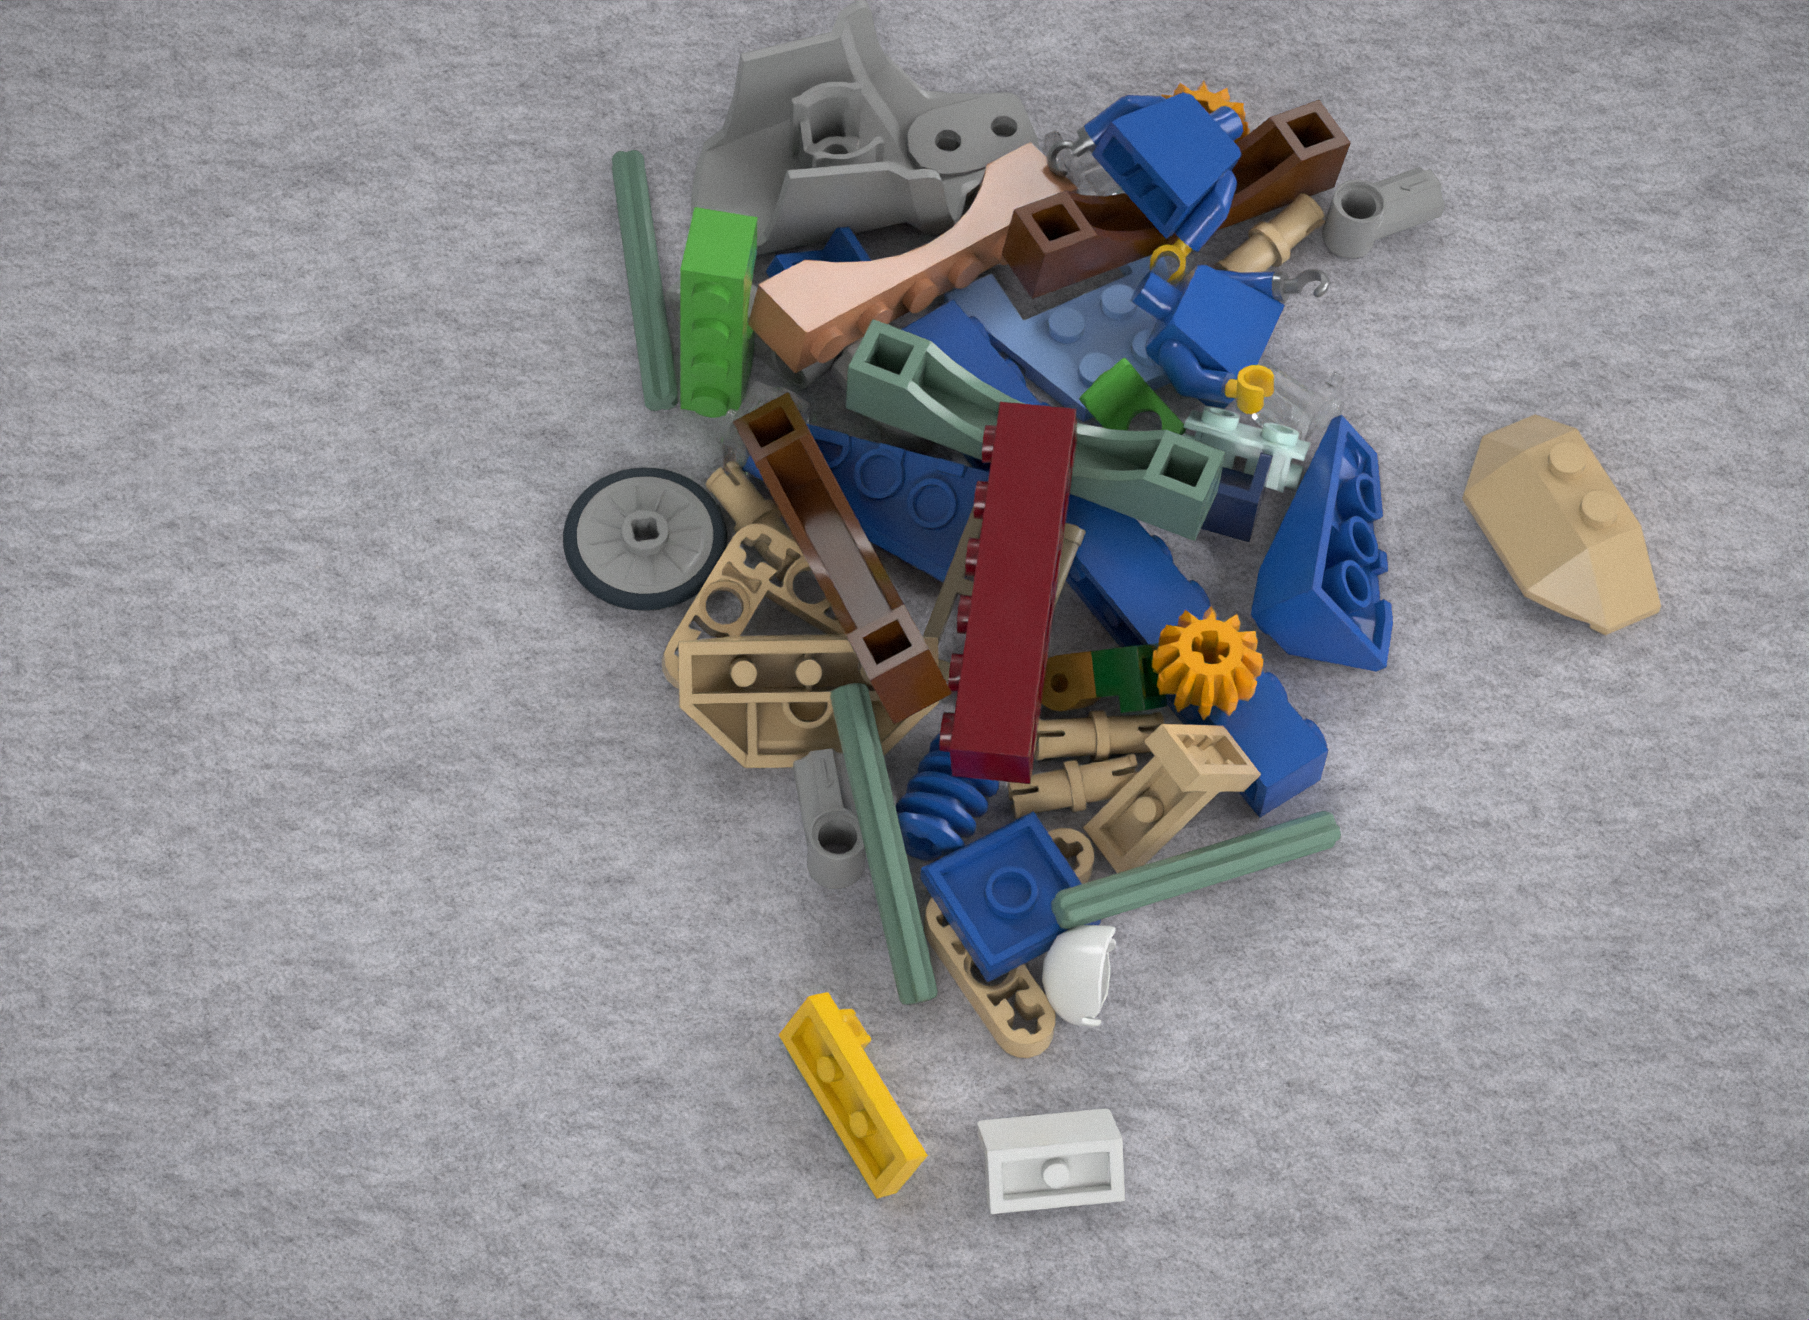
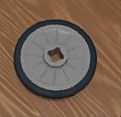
[563,467,727,611]

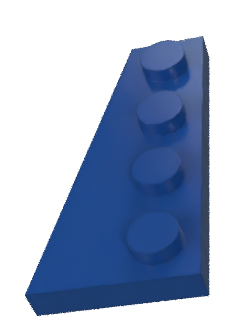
[743,424,990,583]

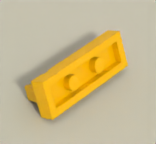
[779,992,928,1199]

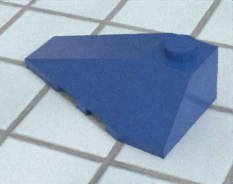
[1250,414,1393,672]

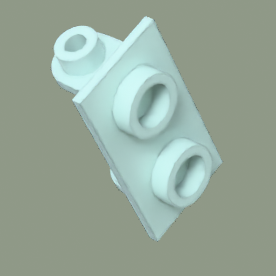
[1183,406,1311,493]

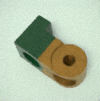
[1042,643,1167,713]

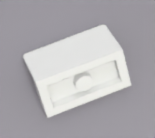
[977,1109,1125,1214]

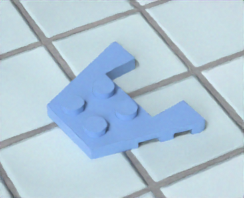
[944,255,1171,422]

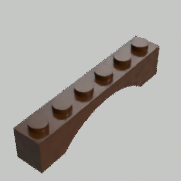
[1002,99,1351,299]
[732,392,952,725]

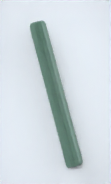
[612,150,678,411]
[830,683,938,1005]
[1051,811,1341,929]

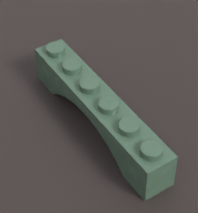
[846,319,1225,541]

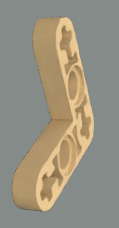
[662,524,845,689]
[924,828,1094,1058]

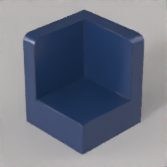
[1201,452,1273,543]

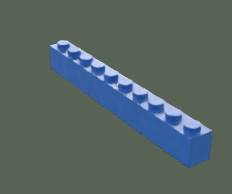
[901,300,1329,818]

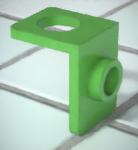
[1079,358,1186,435]

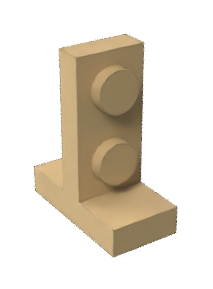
[1083,724,1261,873]

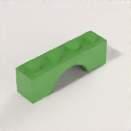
[680,207,757,418]

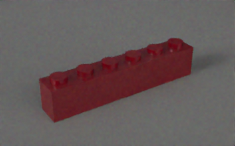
[939,402,1077,784]

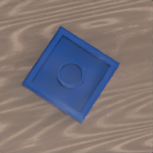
[920,811,1101,983]

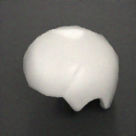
[1042,925,1116,1027]

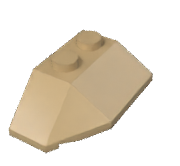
[1462,414,1661,635]
[678,634,939,768]

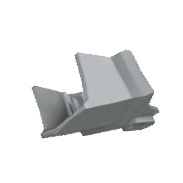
[691,0,1039,255]

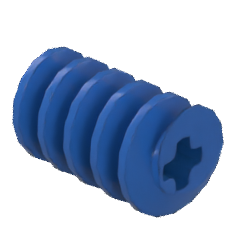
[895,733,999,861]

